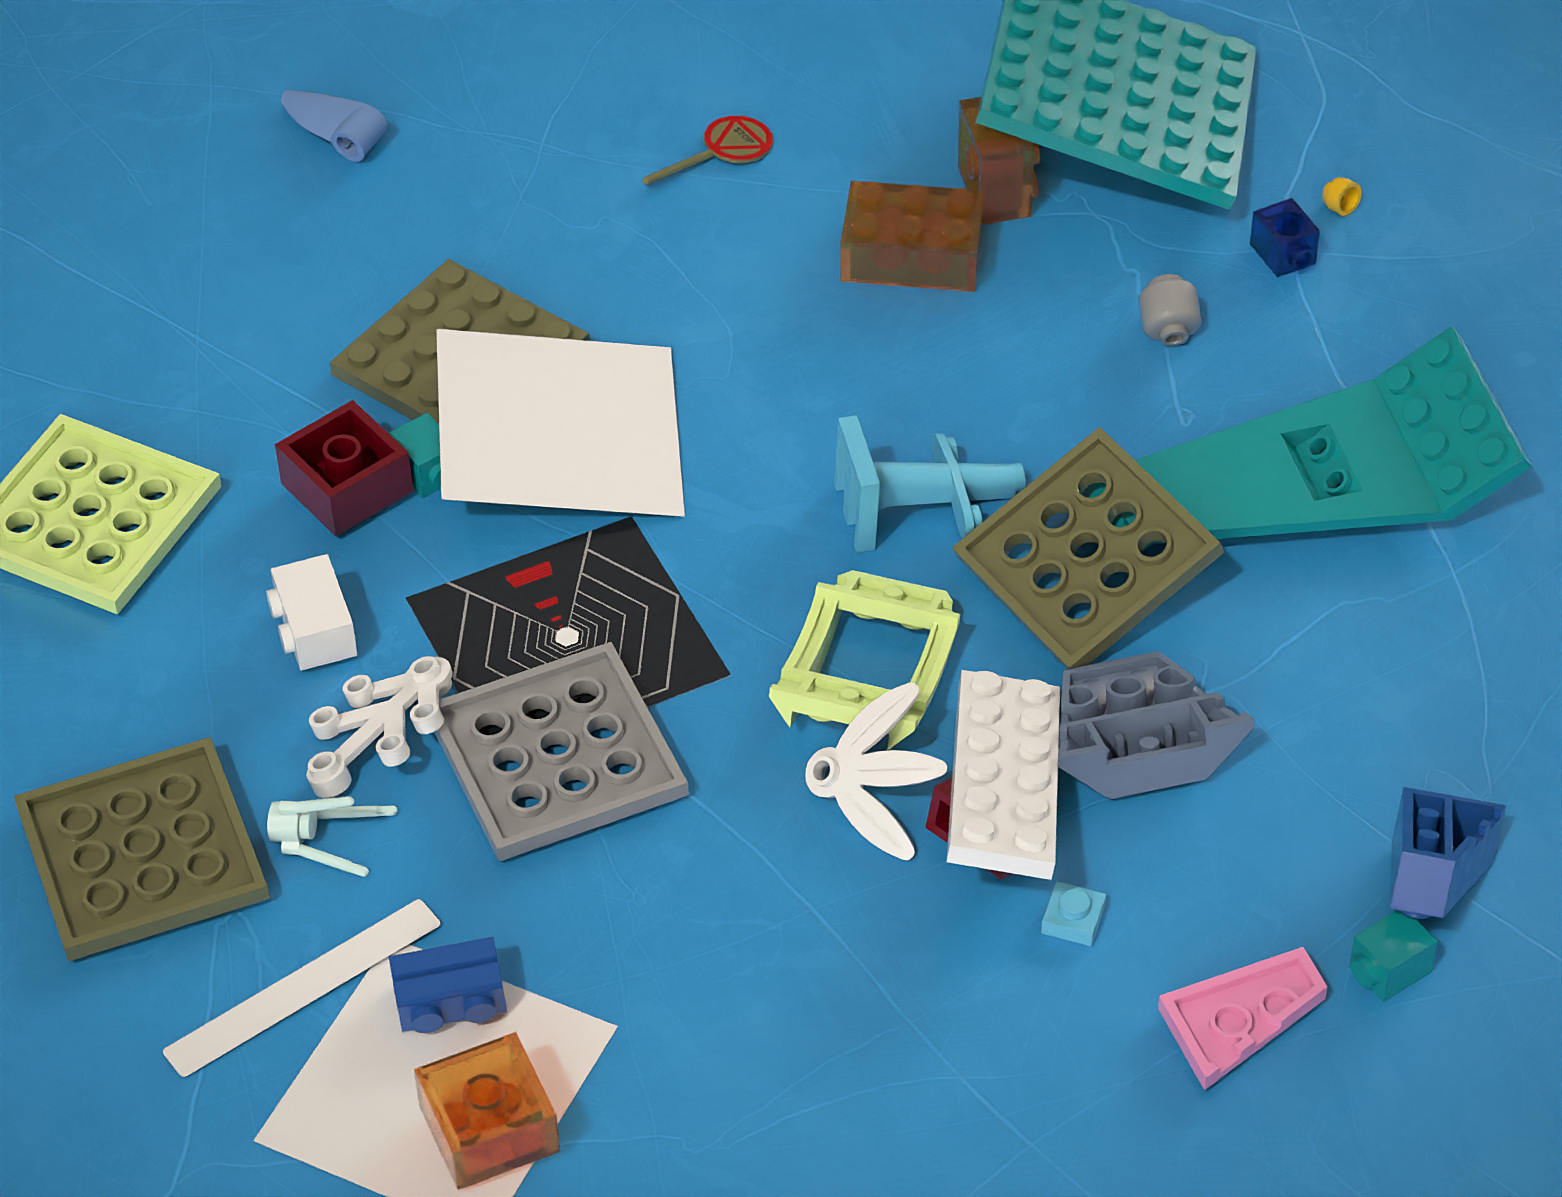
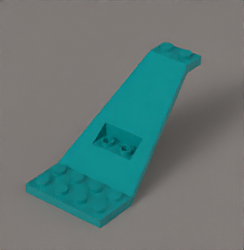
[1082,326,1532,551]

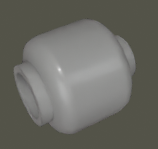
[1139,274,1202,346]

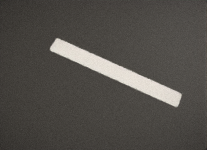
[163,900,440,1077]

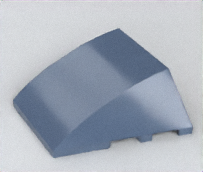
[1058,651,1254,799]

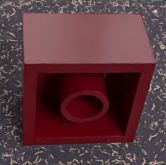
[275,400,413,537]

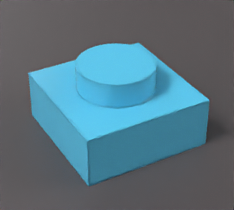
[1041,881,1107,946]

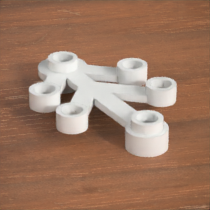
[306,656,453,798]

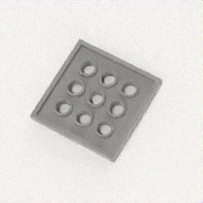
[435,642,689,862]

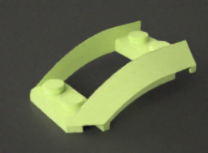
[769,570,961,751]

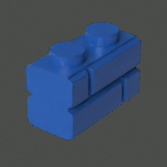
[388,937,507,1033]

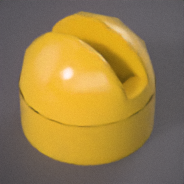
[1322,177,1362,216]

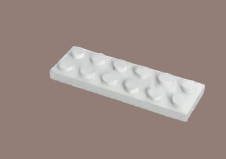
[947,670,1060,880]

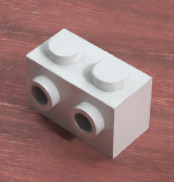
[266,554,358,671]

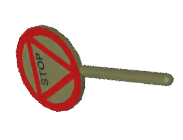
[642,116,773,185]

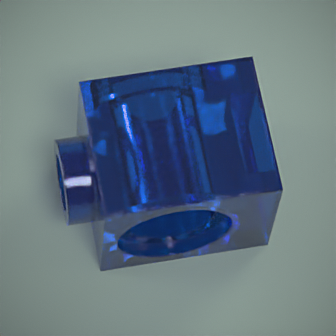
[1250,198,1320,278]

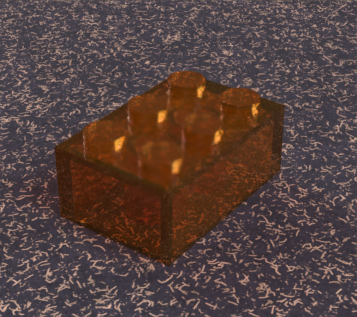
[840,181,985,292]

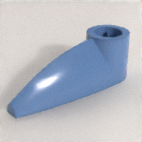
[281,90,388,162]

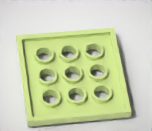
[0,414,222,615]

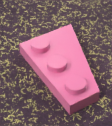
[1158,947,1327,1091]

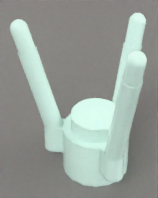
[267,796,398,877]

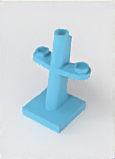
[834,415,1026,553]

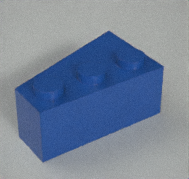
[1390,787,1506,919]

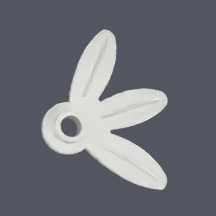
[805,682,947,860]

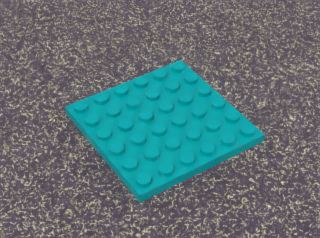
[975,0,1256,210]

